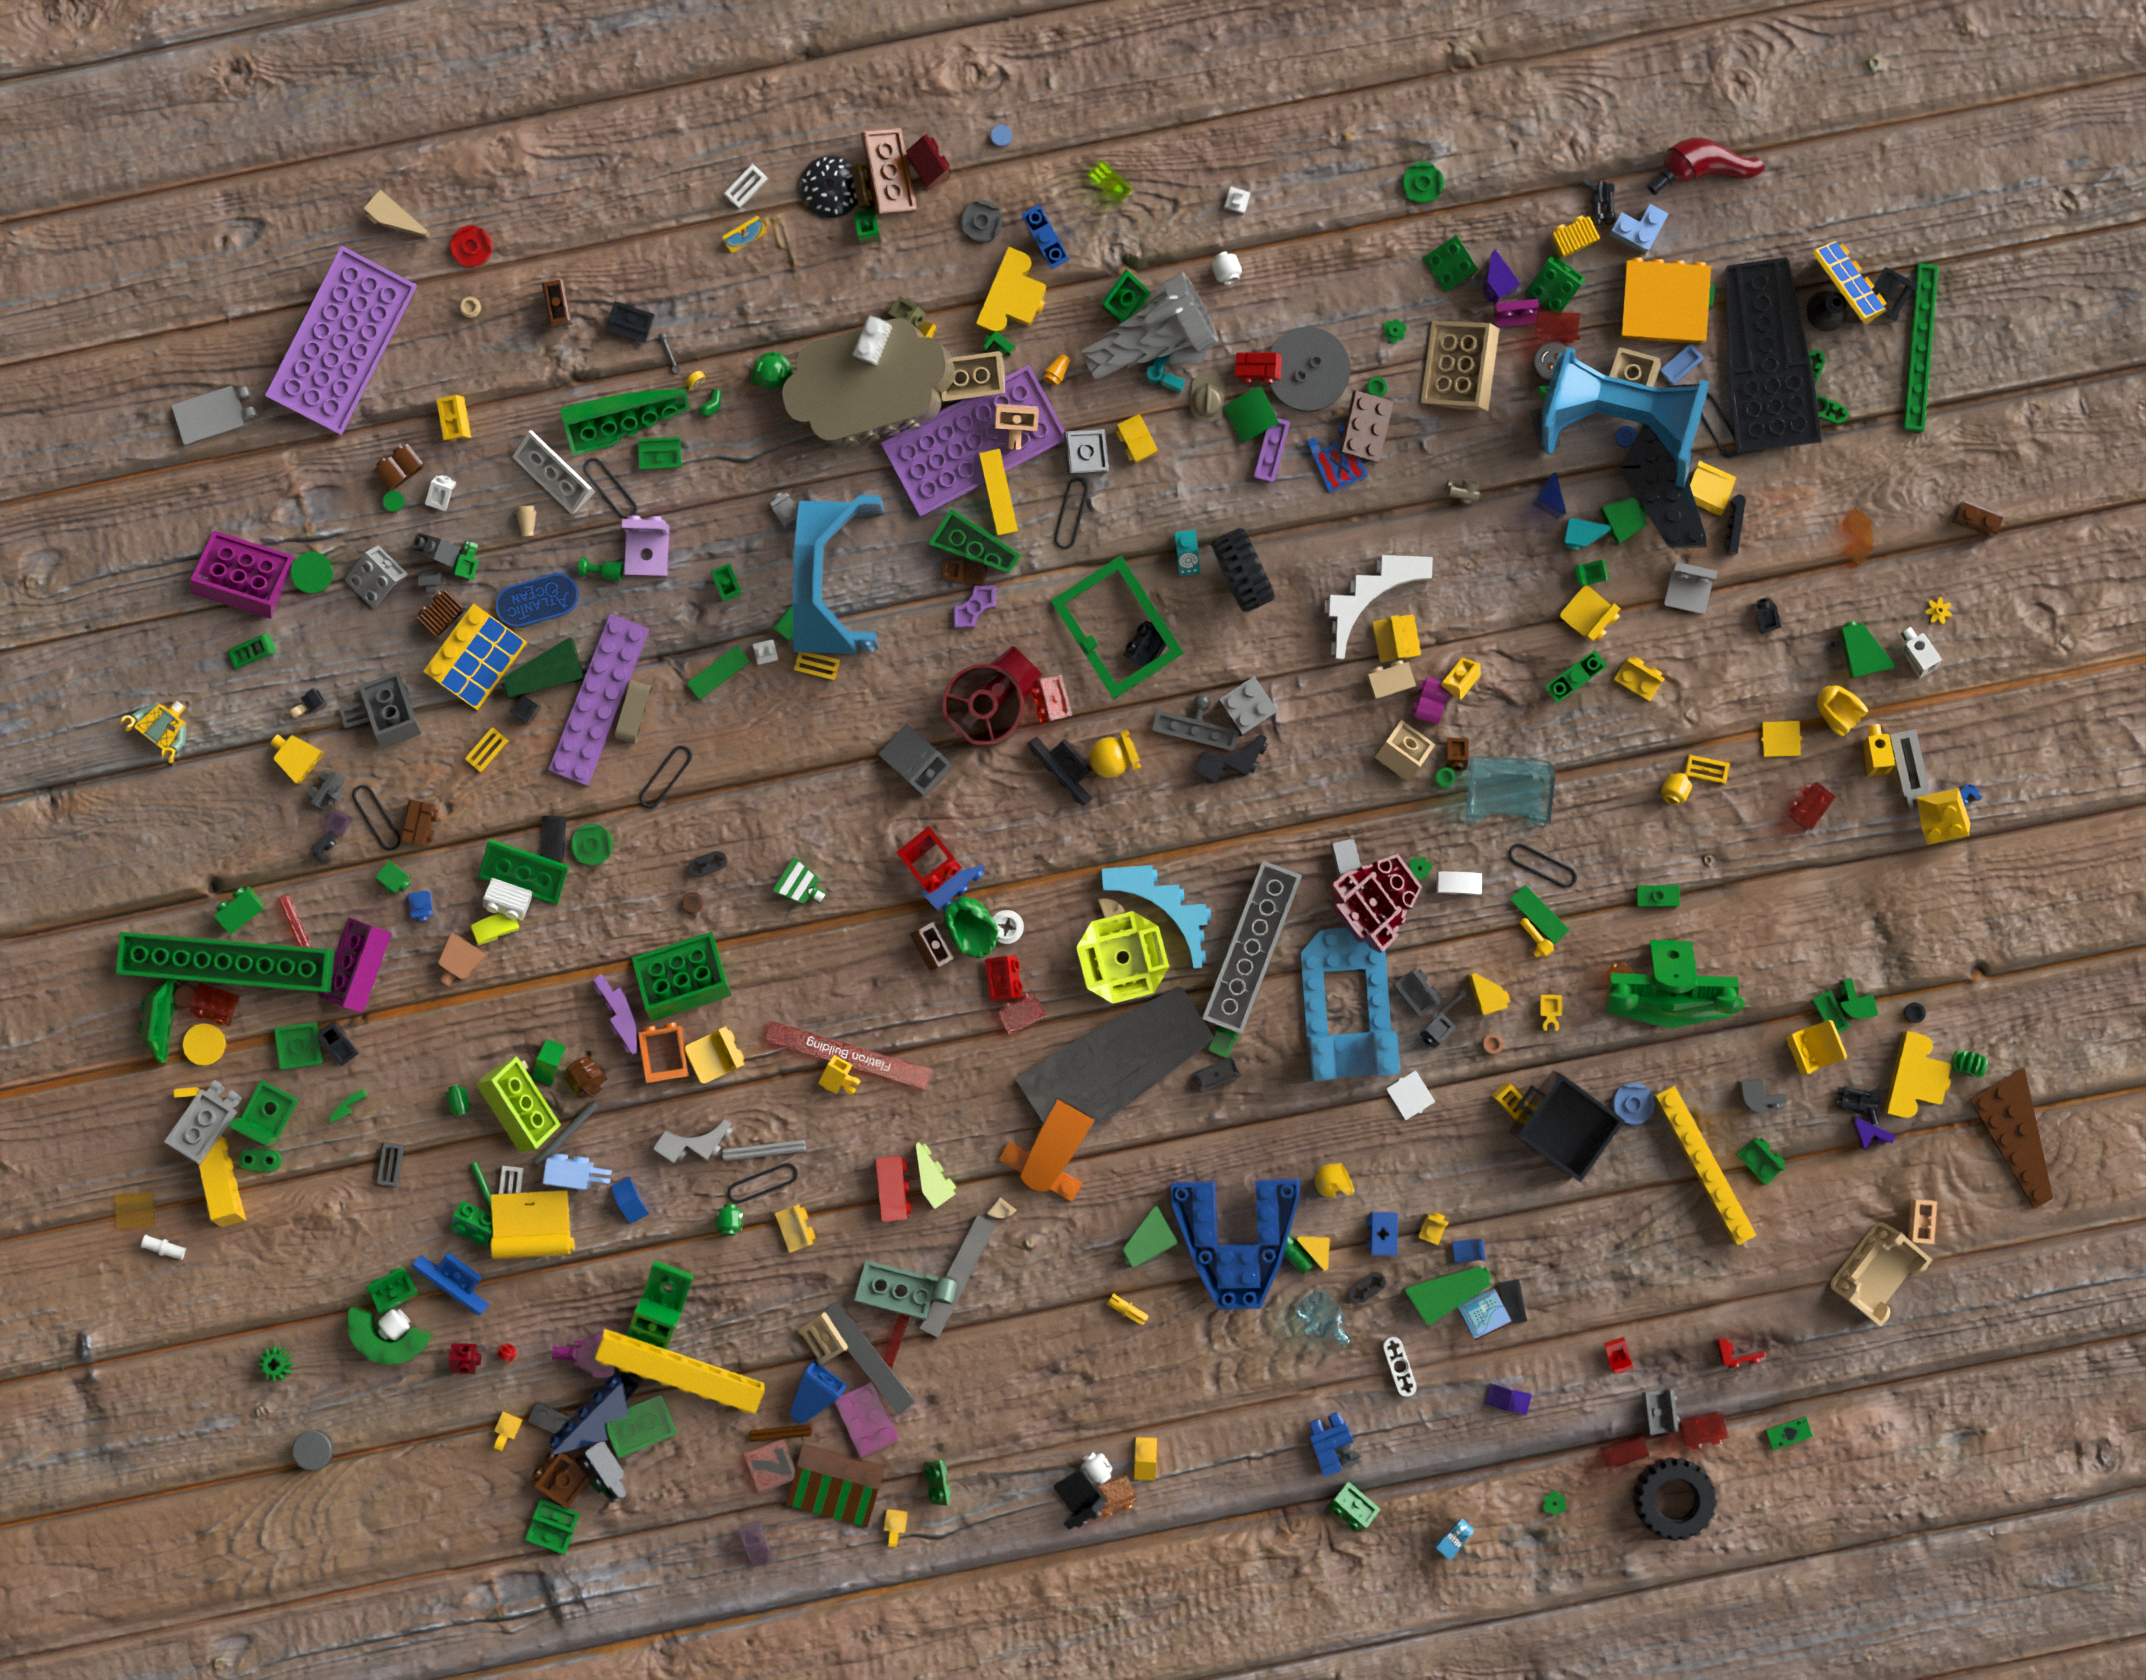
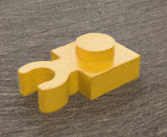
[1540,995,1562,1031]

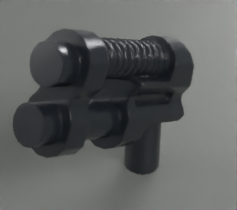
[1581,179,1616,225]
[1835,1085,1880,1125]

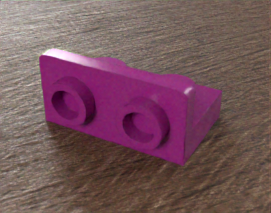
[1493,299,1539,328]

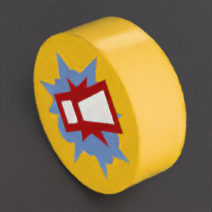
[685,371,706,390]

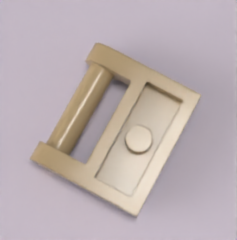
[797,1312,848,1366]

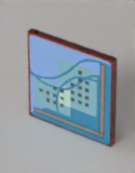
[1458,1287,1513,1341]

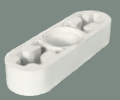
[1383,1336,1416,1397]

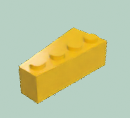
[199,1135,246,1228]

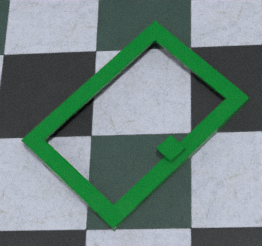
[1051,555,1184,700]

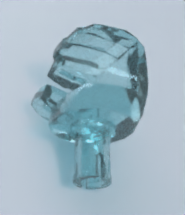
[1296,1290,1351,1347]

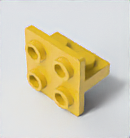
[1373,614,1421,663]

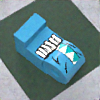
[1434,1518,1474,1560]

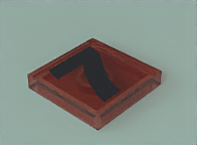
[744,1439,796,1494]

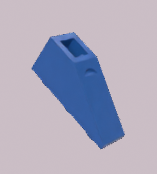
[921,865,985,911]

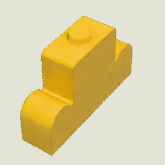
[976,247,1046,334]
[1883,1031,1951,1118]

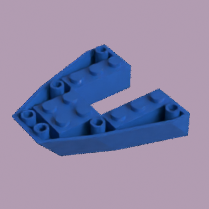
[1171,1178,1300,1310]

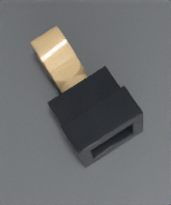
[289,688,328,719]

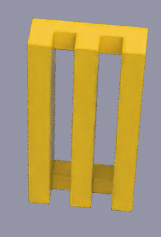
[794,652,840,681]
[465,727,509,773]
[1684,755,1730,784]

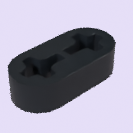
[688,851,728,877]
[1349,1272,1386,1303]

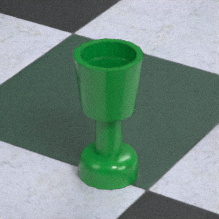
[578,557,623,583]
[1432,768,1455,790]

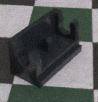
[540,815,566,859]
[1193,1057,1240,1093]

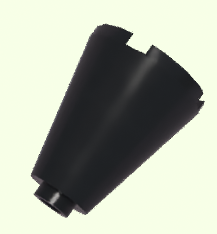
[1806,290,1848,332]

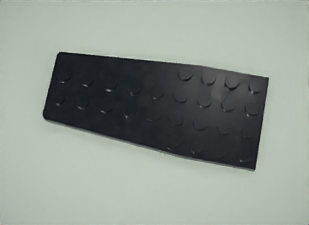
[1725,257,1822,454]
[1015,986,1214,1132]

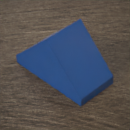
[611,1177,649,1224]

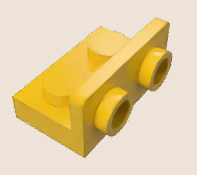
[1613,656,1664,702]
[775,1204,816,1253]

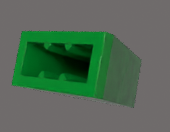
[1839,621,1895,679]
[1121,1205,1177,1268]

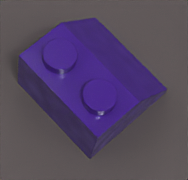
[1483,249,1520,304]

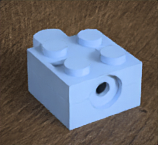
[543,1153,612,1190]

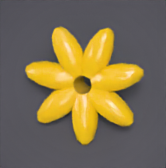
[1925,597,1952,624]

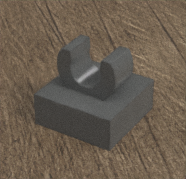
[418,571,442,594]

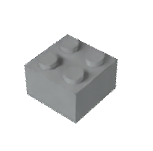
[1219,676,1278,736]

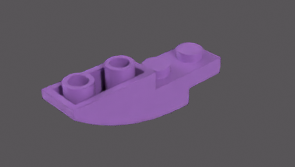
[593,975,639,1055]

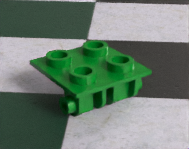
[1423,234,1479,293]
[924,1459,951,1506]

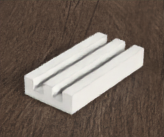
[724,164,768,209]
[499,1166,524,1194]

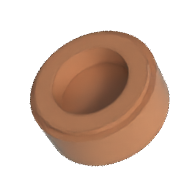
[1482,1033,1504,1055]

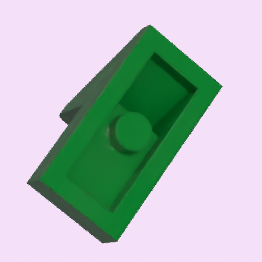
[711,563,743,602]

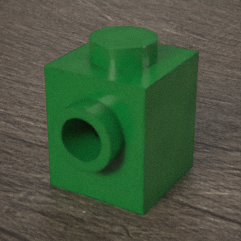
[376,861,412,894]

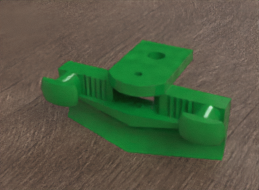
[1606,940,1745,1028]

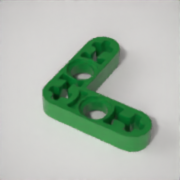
[1809,350,1848,425]

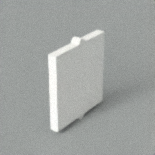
[1386,1070,1435,1120]

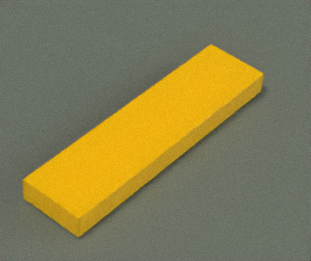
[979,448,1018,535]

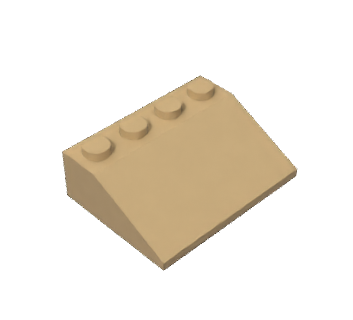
[1421,321,1499,411]

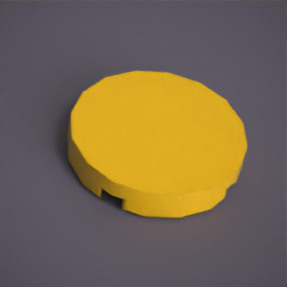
[183,1023,226,1066]

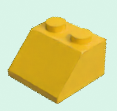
[1467,973,1510,1015]

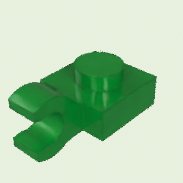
[451,541,479,580]

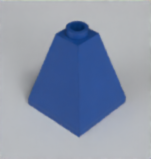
[790,1360,848,1424]

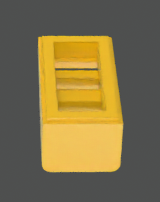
[1492,1081,1529,1121]

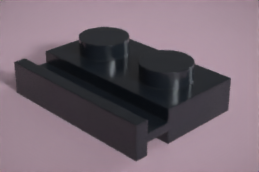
[605,301,655,344]

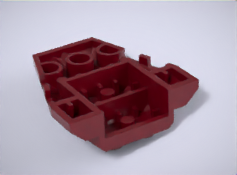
[1330,854,1422,953]

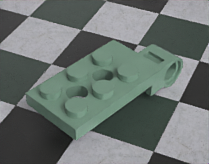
[854,1260,958,1320]

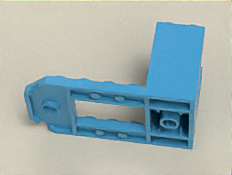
[1300,928,1400,1080]

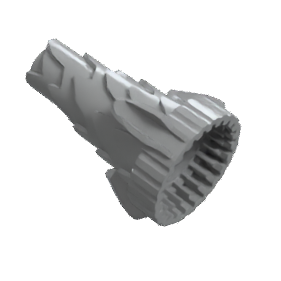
[1081,272,1218,379]

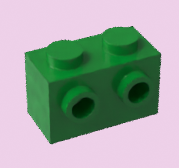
[214,885,265,935]

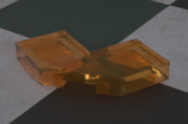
[1841,507,1874,566]

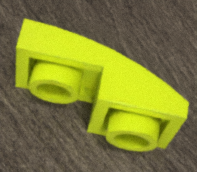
[470,913,519,945]

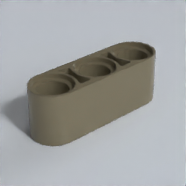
[615,680,652,744]

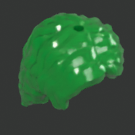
[943,896,999,959]

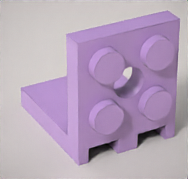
[622,516,669,577]

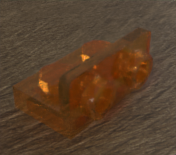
[1097,1475,1137,1518]

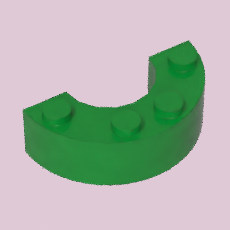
[347,1306,434,1364]

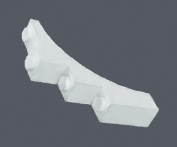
[1324,555,1433,660]

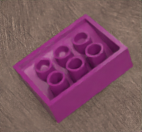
[190,531,294,619]

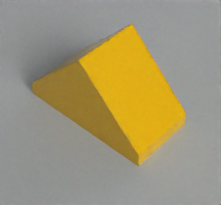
[1296,1235,1330,1271]

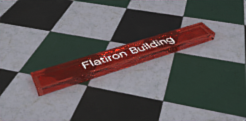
[764,1021,932,1089]

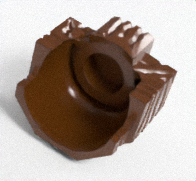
[563,1056,608,1099]

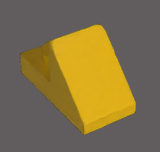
[1134,1437,1157,1481]

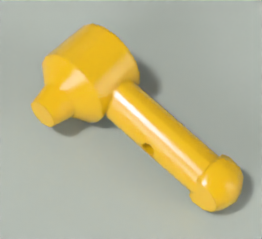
[1520,918,1554,958]

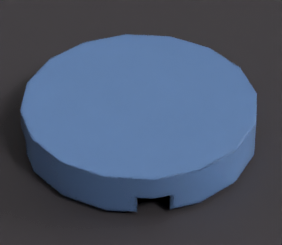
[1612,1083,1655,1125]

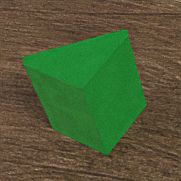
[1101,269,1151,323]

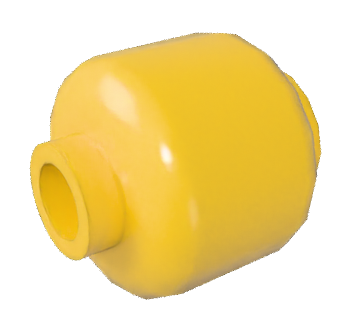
[1661,773,1692,805]

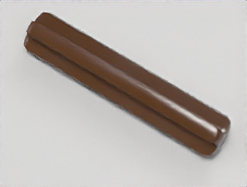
[749,1424,812,1442]

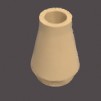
[515,506,536,536]

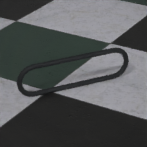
[1701,392,1738,458]
[583,458,637,519]
[1055,478,1088,549]
[640,745,692,808]
[353,785,401,850]
[1509,843,1577,887]
[728,1163,798,1203]

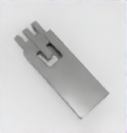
[1889,729,1930,810]

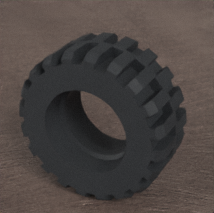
[1211,528,1275,613]
[1633,1457,1718,1541]

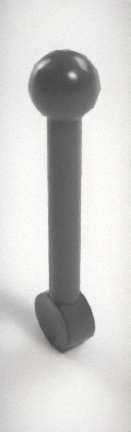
[658,332,680,374]

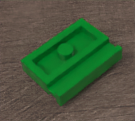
[638,437,682,470]

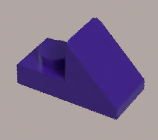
[1852,1117,1896,1150]
[1485,1383,1532,1415]

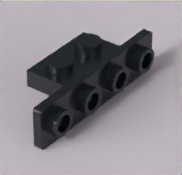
[1027,736,1092,806]

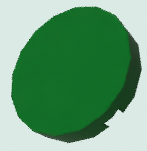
[1402,162,1444,205]
[291,552,334,594]
[571,824,613,866]

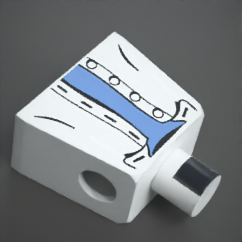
[1901,627,1942,679]

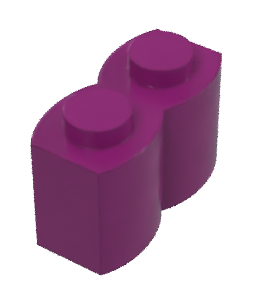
[1411,677,1449,726]

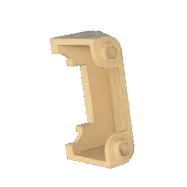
[1831,1222,1932,1327]

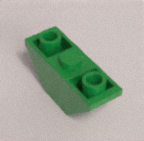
[1544,650,1607,704]

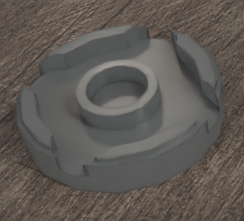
[961,200,1003,243]

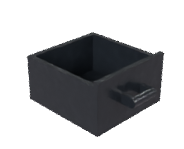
[1509,1070,1625,1182]

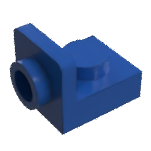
[1959,784,1982,806]
[408,890,434,922]

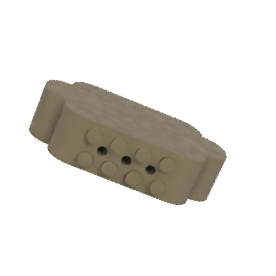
[782,318,955,448]

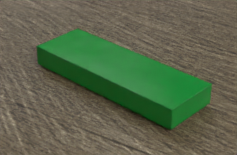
[687,645,750,700]
[1510,885,1570,944]

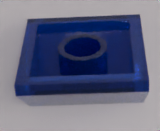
[1532,473,1567,519]

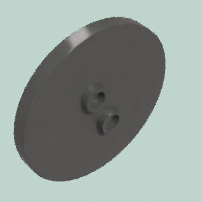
[1269,327,1351,412]

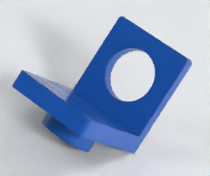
[1452,1238,1485,1263]

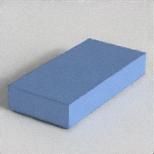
[1659,343,1705,385]

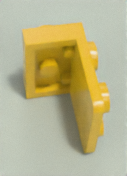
[1560,585,1621,643]
[1786,1020,1847,1076]
[684,1026,744,1084]

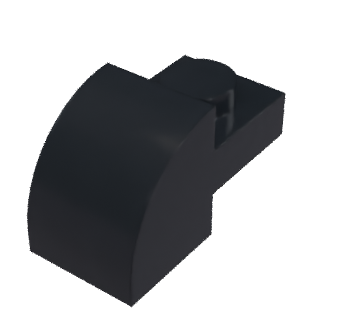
[316,1021,359,1066]

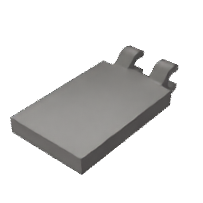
[172,386,258,446]
[164,1080,242,1165]

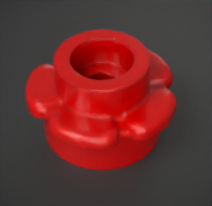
[497,1343,517,1362]

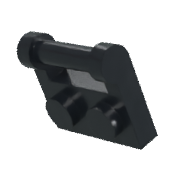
[1871,266,1918,322]

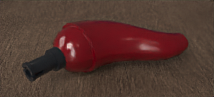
[1647,138,1765,196]

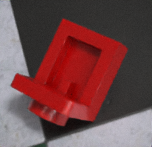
[1604,1337,1634,1374]

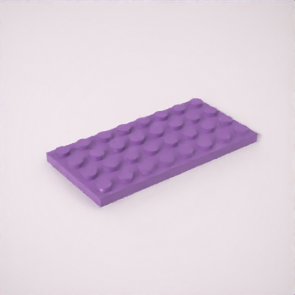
[265,245,417,435]
[881,365,1065,518]

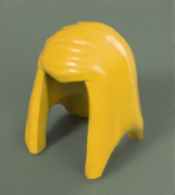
[1817,685,1868,737]

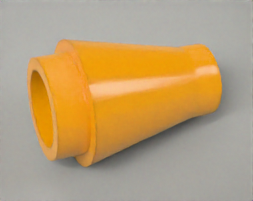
[1043,354,1071,386]

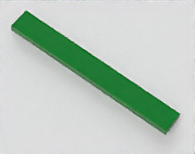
[1902,263,1939,432]

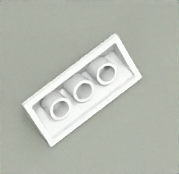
[512,430,595,515]

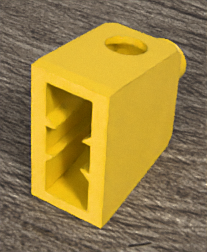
[1863,724,1895,777]
[270,735,324,784]

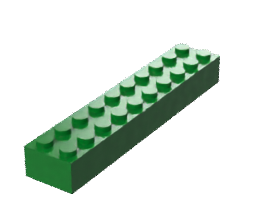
[116,932,335,992]

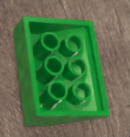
[632,932,732,1022]

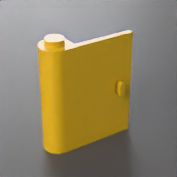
[491,1190,575,1259]

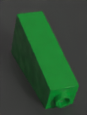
[1403,1265,1492,1325]

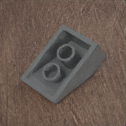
[359,671,422,749]

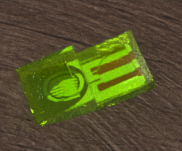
[1087,160,1134,204]

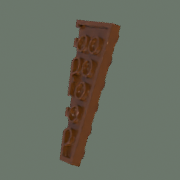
[1969,1067,2053,1209]

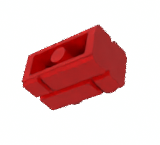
[1235,352,1282,384]

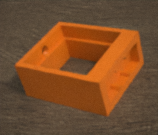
[638,1022,690,1083]

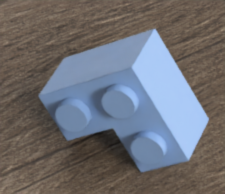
[1609,204,1668,255]

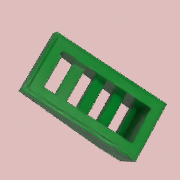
[227,634,277,670]

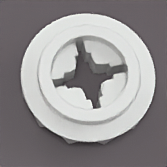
[993,910,1024,944]

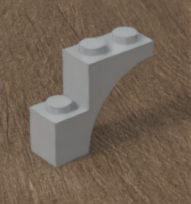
[653,1119,733,1163]

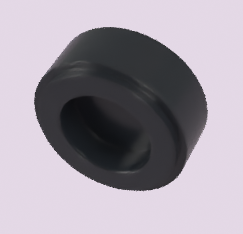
[1903,1002,1926,1023]

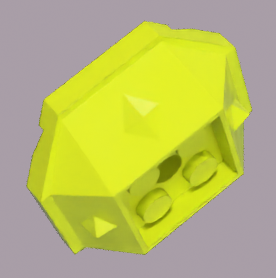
[1076,911,1169,1004]

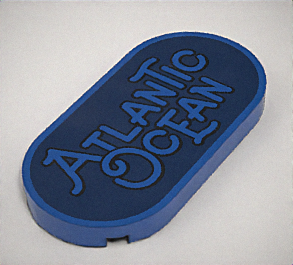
[496,573,579,627]

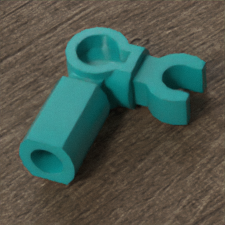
[1146,354,1186,393]

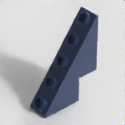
[547,1372,629,1455]

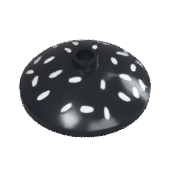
[799,155,858,218]

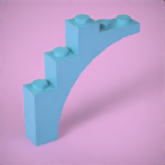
[1102,865,1211,968]

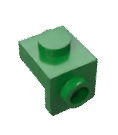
[1574,559,1609,586]

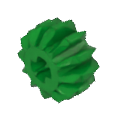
[1951,1049,1988,1078]
[257,1345,294,1382]

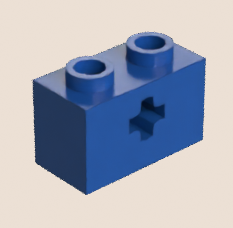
[1367,1211,1398,1255]

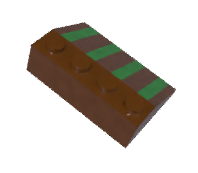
[786,1443,885,1528]

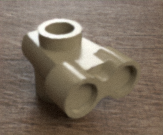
[1445,479,1480,504]

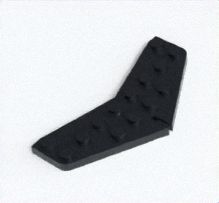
[1621,384,1707,549]

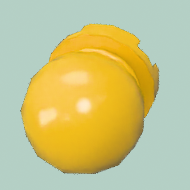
[1089,729,1141,779]

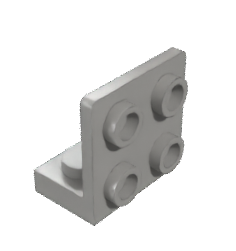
[345,545,408,609]
[1664,562,1718,614]

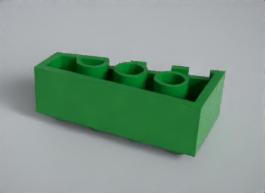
[928,509,1023,573]

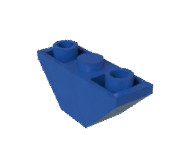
[1021,204,1070,270]

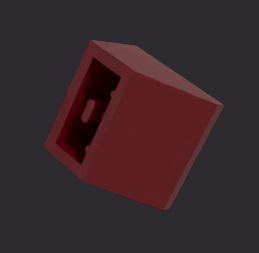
[906,134,950,191]

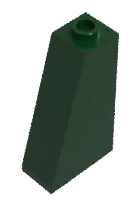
[501,637,584,699]

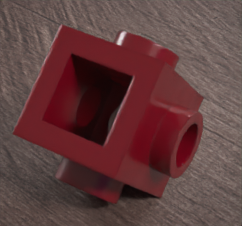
[449,1343,481,1374]

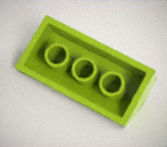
[476,1056,561,1153]

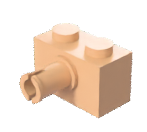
[994,404,1039,450]

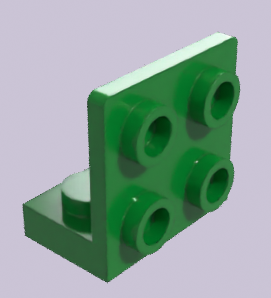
[1525,254,1587,317]

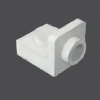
[425,475,456,511]

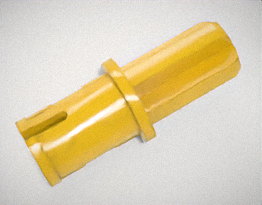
[1107,1294,1148,1326]

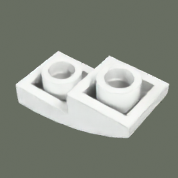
[1436,871,1482,896]

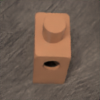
[438,933,488,986]

